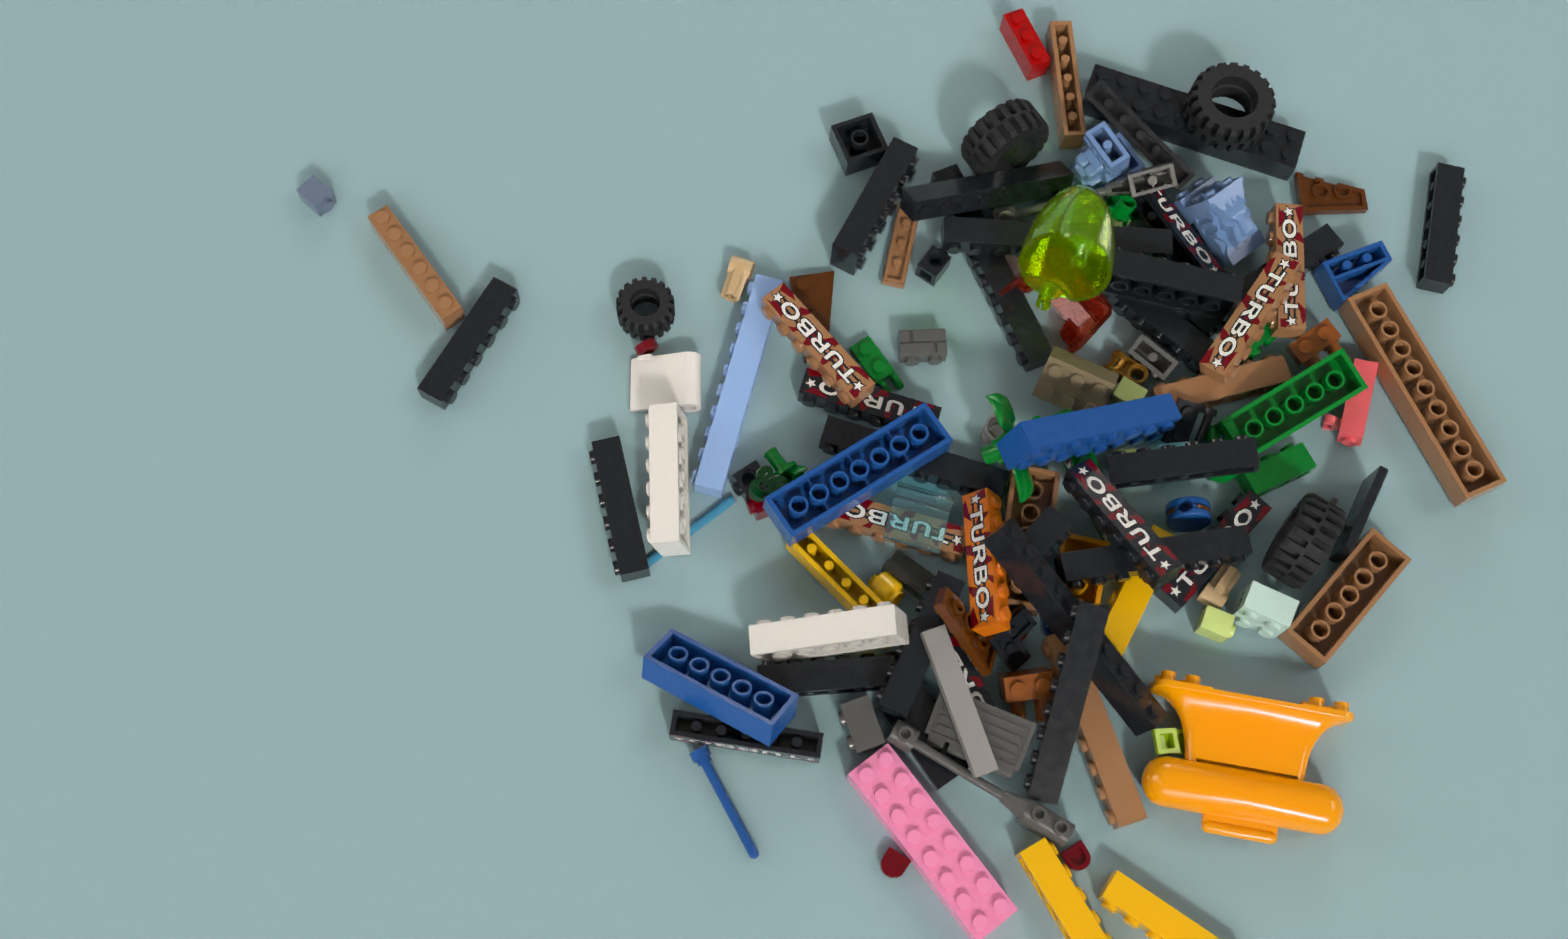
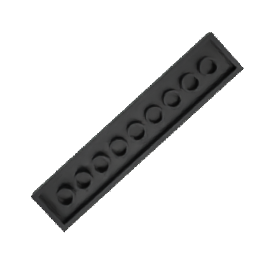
[1082,64,1306,181]

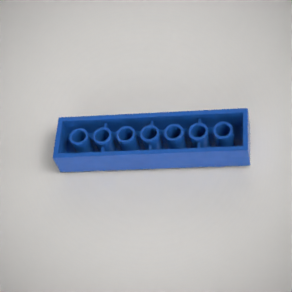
[996,393,1182,470]
[763,402,953,547]

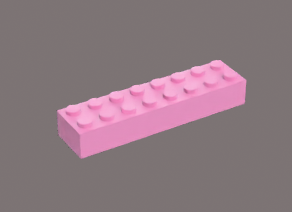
[846,743,1018,939]

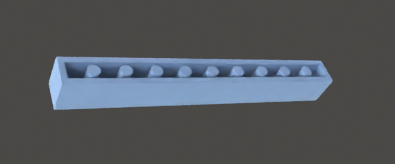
[691,274,783,498]

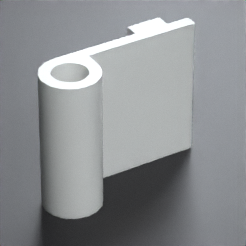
[630,351,701,412]

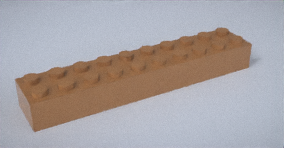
[1338,282,1507,507]

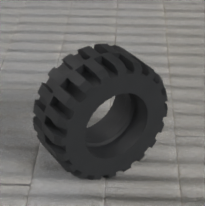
[1183,62,1276,152]
[961,98,1049,175]
[1261,493,1346,589]

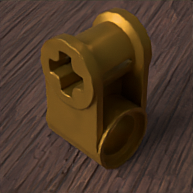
[1102,350,1148,387]

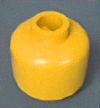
[867,572,904,605]

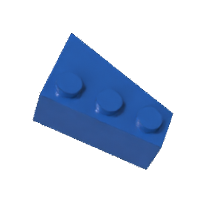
[1313,240,1393,312]

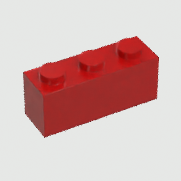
[999,8,1051,81]

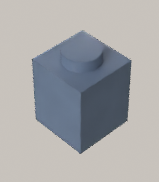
[296,175,337,217]

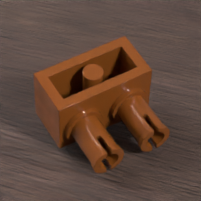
[1285,318,1351,368]
[997,666,1053,722]

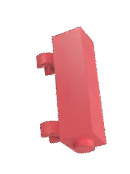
[1322,358,1379,447]

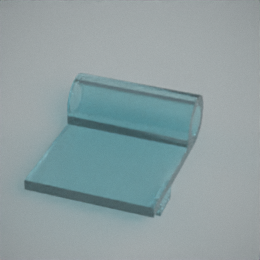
[883,482,954,554]

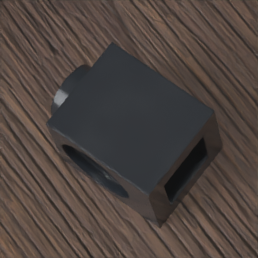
[915,245,951,287]
[731,460,761,501]

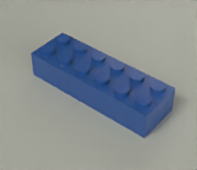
[642,628,799,746]

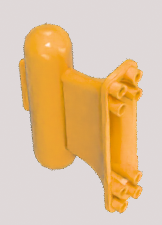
[1141,670,1354,844]

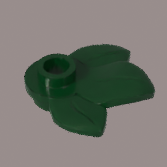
[749,465,790,502]

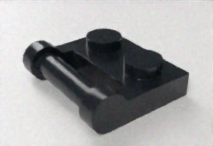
[1161,397,1218,447]

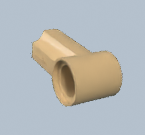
[721,255,755,303]
[1196,563,1241,610]

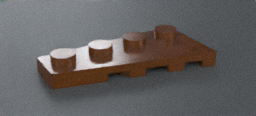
[789,271,834,363]
[933,587,997,676]

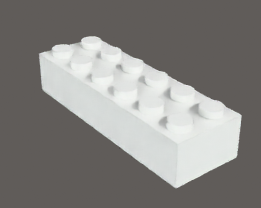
[645,402,691,557]
[749,602,909,663]

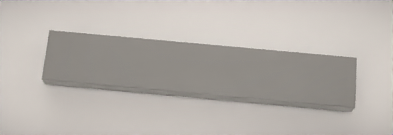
[920,624,998,778]

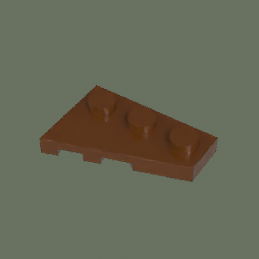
[1293,172,1368,215]

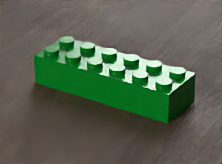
[1215,348,1369,454]

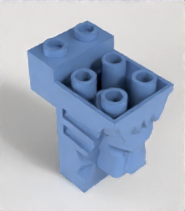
[1068,121,1145,208]
[1172,176,1266,268]

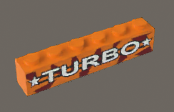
[962,488,1011,637]

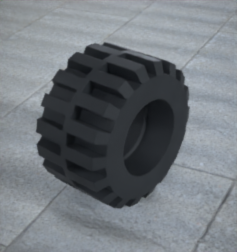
[616,277,675,341]

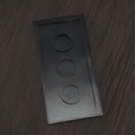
[1328,465,1388,563]
[880,683,969,790]

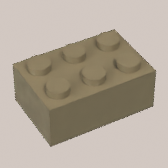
[1032,345,1119,412]

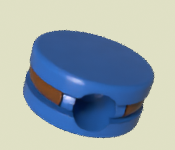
[1165,496,1212,532]

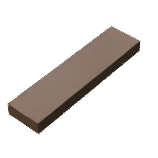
[881,202,918,289]

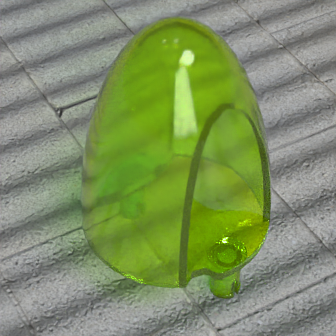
[1018,185,1115,311]

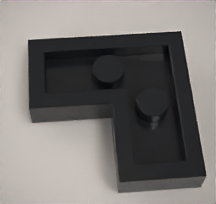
[985,604,1037,672]

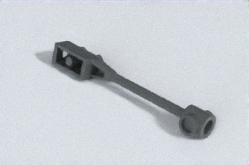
[992,161,1178,220]
[886,719,1075,848]

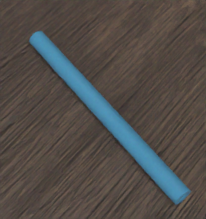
[647,495,736,567]

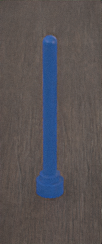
[689,745,759,859]

